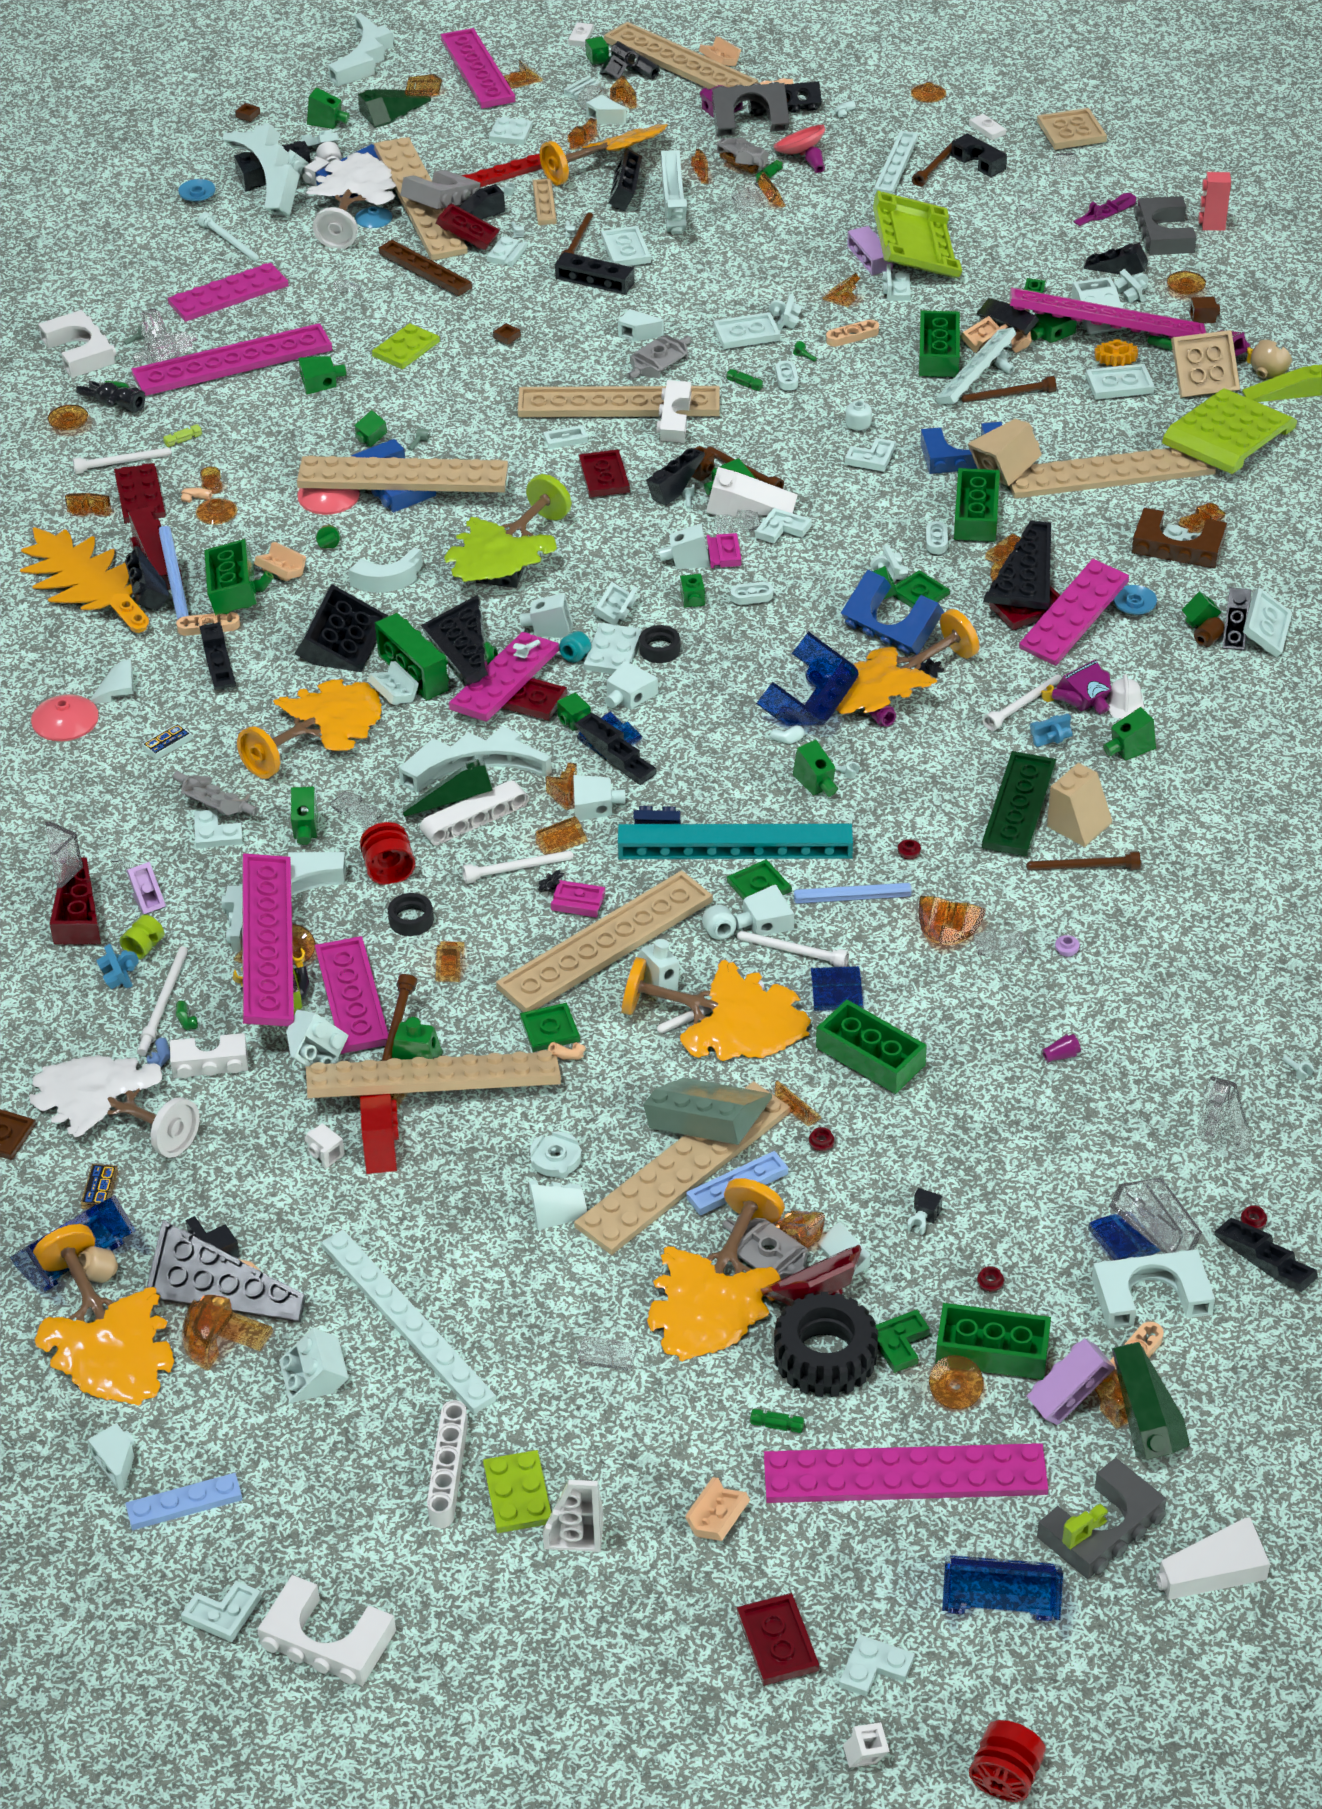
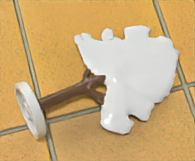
[306,152,396,249]
[29,1055,200,1158]

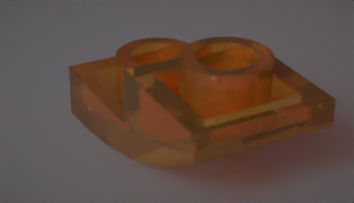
[567,118,597,150]
[691,149,708,184]
[65,493,112,517]
[1178,503,1226,533]

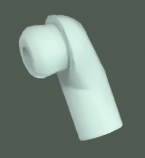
[835,100,856,118]
[995,349,1015,374]
[770,725,805,744]

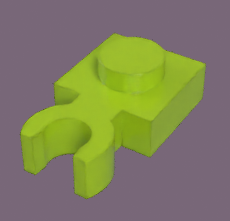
[1062,1503,1108,1549]

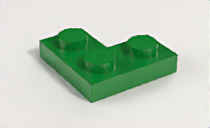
[876,1309,930,1373]

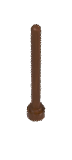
[912,142,952,187]
[559,212,593,258]
[961,376,1057,402]
[707,446,784,489]
[1026,851,1141,870]
[381,974,418,1061]

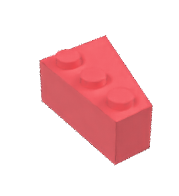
[1198,172,1231,231]

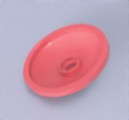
[773,125,826,155]
[297,488,360,515]
[31,694,99,741]

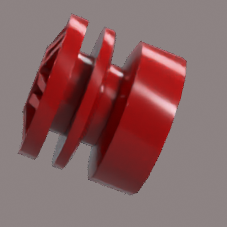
[359,822,416,885]
[969,1720,1046,1802]

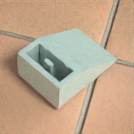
[1071,277,1127,335]

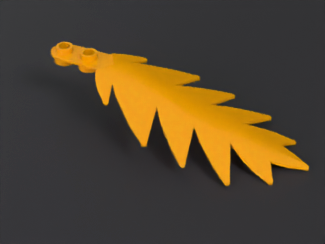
[20,527,149,633]

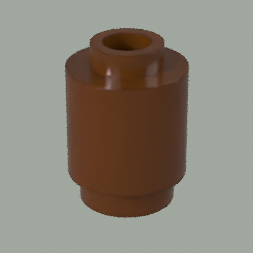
[1194,617,1225,647]

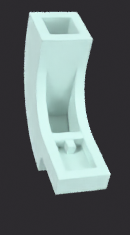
[349,547,423,593]

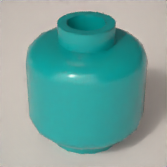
[559,631,591,663]

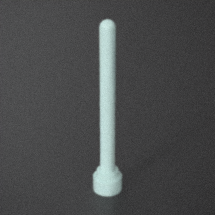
[198,212,259,261]

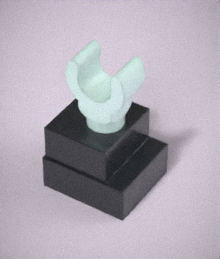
[907,1188,943,1235]

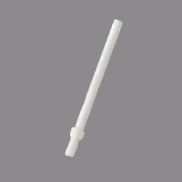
[137,946,188,1056]

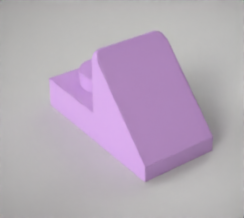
[126,862,166,914]

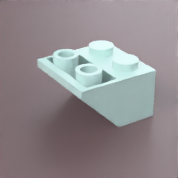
[286,1010,349,1067]
[279,1328,349,1403]

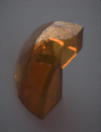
[919,896,986,945]
[182,1295,233,1371]

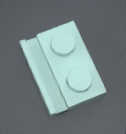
[487,236,527,267]

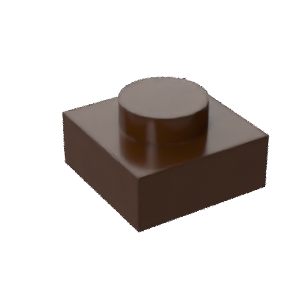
[235,103,261,122]
[493,323,521,345]

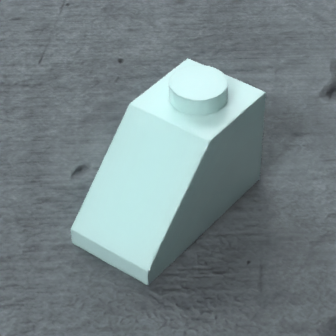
[88,1423,135,1492]

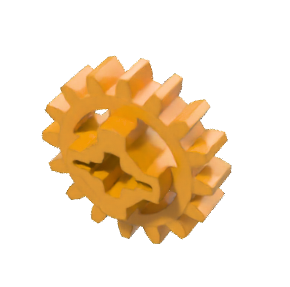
[1095,339,1138,367]

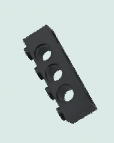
[747,81,822,116]
[608,148,643,211]
[555,252,635,295]

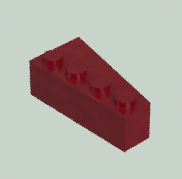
[128,505,183,590]
[49,857,101,944]

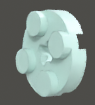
[530,1131,581,1179]

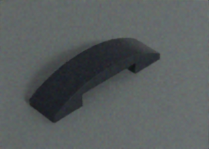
[199,622,236,690]

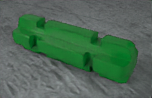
[756,160,783,184]
[727,369,763,391]
[750,1408,805,1433]

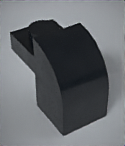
[185,1216,240,1258]

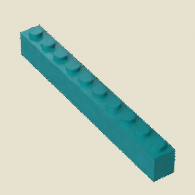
[618,823,853,860]

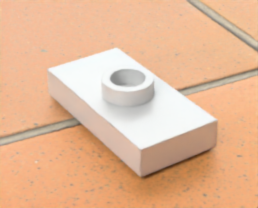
[568,22,594,47]
[969,114,1006,140]

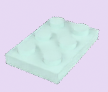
[601,226,651,266]
[714,312,780,349]
[1085,364,1155,399]
[1243,587,1292,658]
[584,623,642,674]

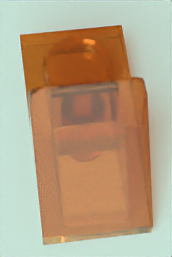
[504,60,543,89]
[610,76,637,109]
[822,273,860,307]
[545,762,577,810]
[435,941,465,982]
[775,1211,825,1249]

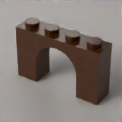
[1131,507,1227,569]

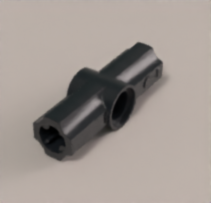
[611,41,660,79]

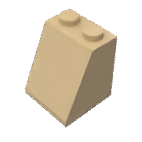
[968,418,1042,486]
[1047,762,1112,847]

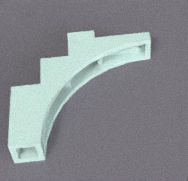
[328,13,394,87]
[222,124,300,216]
[661,150,687,234]
[399,726,552,793]
[222,852,347,952]

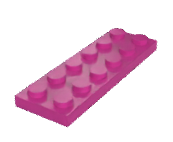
[168,262,289,322]
[1019,558,1129,666]
[449,632,559,722]
[315,936,388,1054]

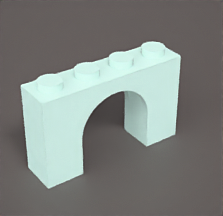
[1092,1249,1215,1329]

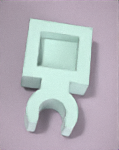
[1163,524,1200,541]

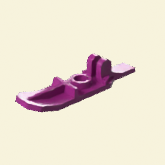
[1073,192,1137,226]

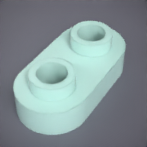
[775,361,798,390]
[926,521,948,554]
[731,582,773,605]

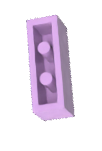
[847,226,893,275]
[1027,1338,1116,1425]

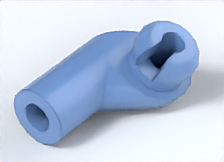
[147,1038,170,1067]

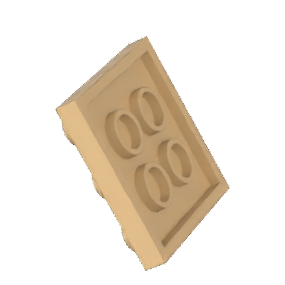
[1037,108,1107,150]
[1171,330,1240,398]

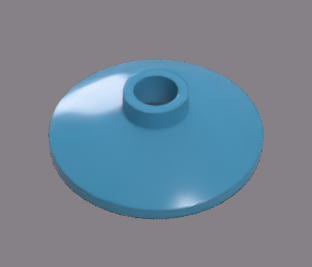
[178,179,216,201]
[355,206,392,228]
[1113,585,1157,614]

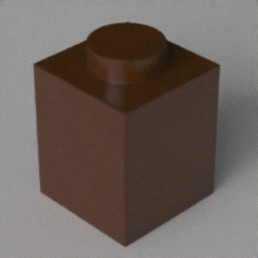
[1189,296,1220,324]

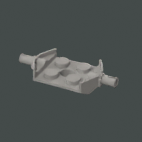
[716,137,769,168]
[626,335,691,381]
[173,771,259,816]
[722,1218,808,1279]

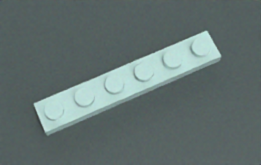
[874,131,918,195]
[936,327,1016,405]

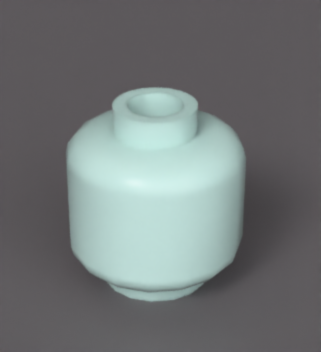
[845,400,872,431]
[702,905,737,940]

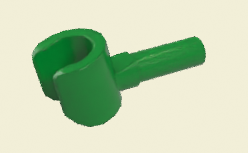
[793,341,817,362]

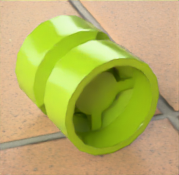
[119,915,165,960]

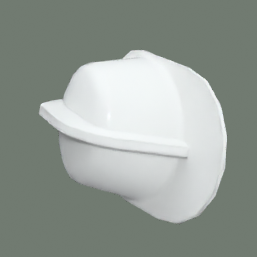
[1107,674,1144,719]

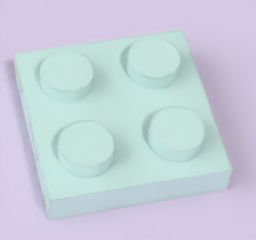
[489,117,533,145]

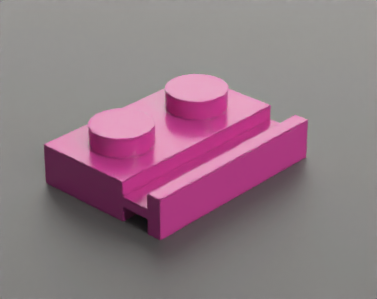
[706,533,741,568]
[551,880,605,917]

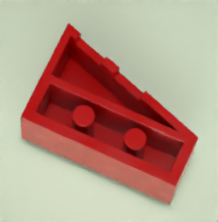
[360,1094,399,1174]

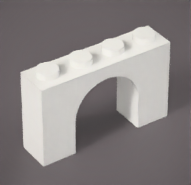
[39,310,116,378]
[257,1575,396,1686]

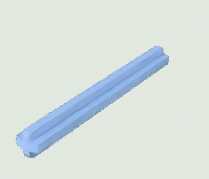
[159,526,189,620]
[794,883,911,904]

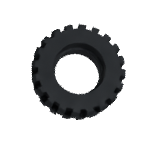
[774,1292,878,1397]

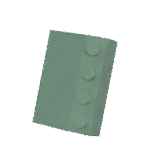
[643,1077,772,1145]

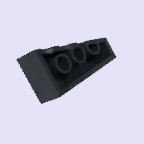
[234,141,311,192]

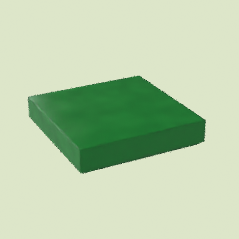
[893,570,950,608]
[727,859,792,900]
[520,1002,580,1052]

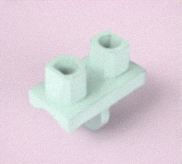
[1114,269,1149,303]
[769,294,802,330]
[870,545,908,583]

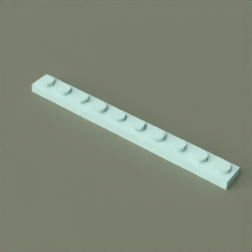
[321,1229,496,1414]

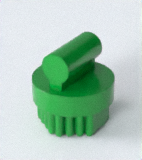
[316,524,340,548]

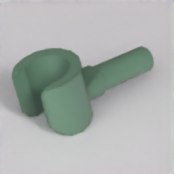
[124,325,149,345]
[408,428,430,451]

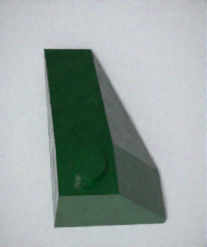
[358,89,431,128]
[403,759,493,817]
[1112,1342,1190,1460]

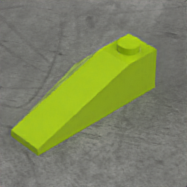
[1242,365,1322,402]

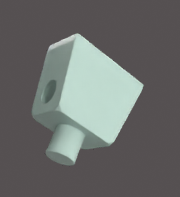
[659,523,710,569]
[520,593,573,638]
[605,661,658,709]
[574,775,625,821]
[734,885,794,936]
[637,939,679,1002]

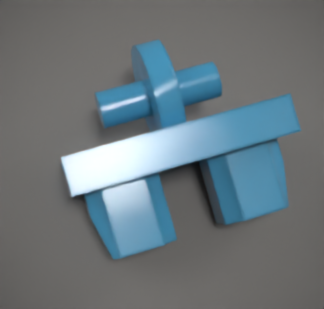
[1030,713,1073,747]
[96,944,139,989]

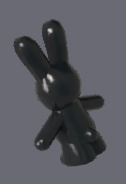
[76,381,145,413]

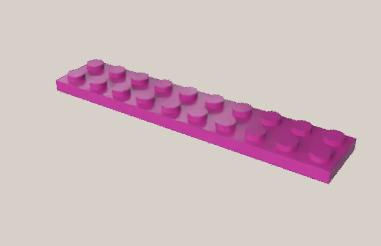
[1009,287,1206,339]
[131,323,333,396]
[242,853,294,1027]
[764,1443,1048,1503]

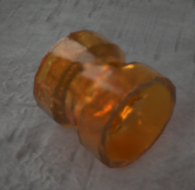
[200,466,223,494]

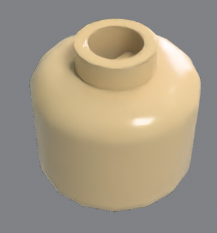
[78,1246,118,1283]

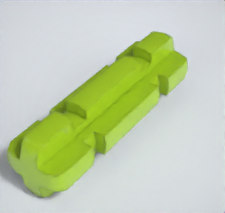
[163,424,202,447]

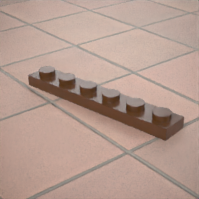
[378,240,472,296]

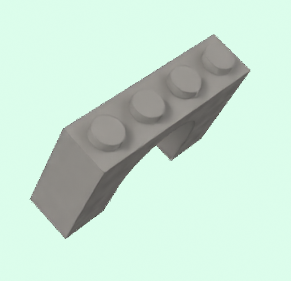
[400,170,480,209]

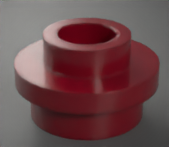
[898,839,921,860]
[809,1127,834,1151]
[1240,1205,1267,1229]
[977,1266,1004,1292]

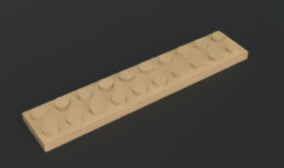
[604,22,758,89]
[374,137,468,261]
[518,386,720,417]
[1009,448,1216,499]
[297,456,508,493]
[496,870,713,1012]
[306,1050,561,1098]
[574,1081,790,1255]

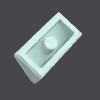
[817,1222,870,1276]

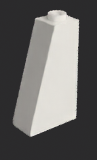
[1156,1517,1270,1600]

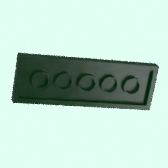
[982,751,1057,857]

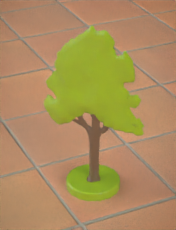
[444,474,572,582]

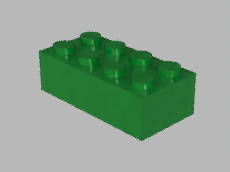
[919,310,960,377]
[953,468,1000,542]
[204,539,257,616]
[375,613,449,701]
[816,999,927,1094]
[935,1303,1051,1380]

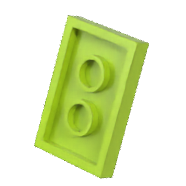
[372,323,440,369]
[483,1450,551,1534]

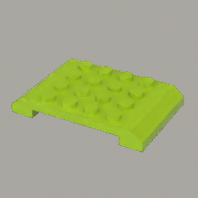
[873,190,962,278]
[1162,388,1297,474]

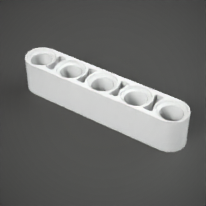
[420,780,529,846]
[427,1400,468,1528]

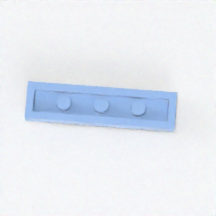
[686,1151,788,1216]
[125,1473,242,1530]

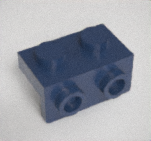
[633,806,681,824]

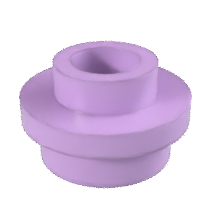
[1055,935,1080,957]

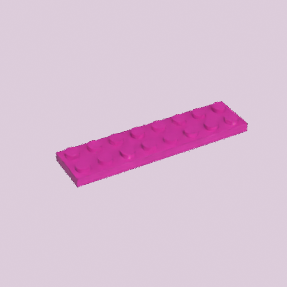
[440,28,516,109]

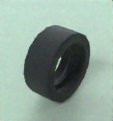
[639,625,680,664]
[387,893,434,936]

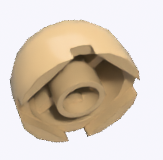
[1251,340,1292,379]

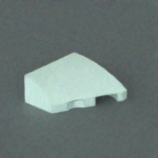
[91,659,133,704]
[529,1180,587,1230]

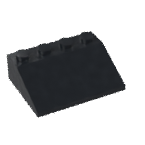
[294,584,388,672]

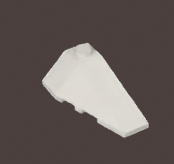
[706,467,798,518]
[543,1480,604,1552]

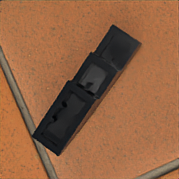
[976,298,1039,335]
[575,712,656,785]
[1214,1217,1318,1292]

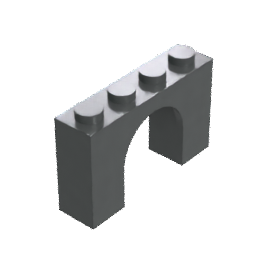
[711,82,790,136]
[1134,196,1197,255]
[1037,1457,1167,1579]

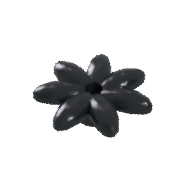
[918,658,944,678]
[538,870,565,891]

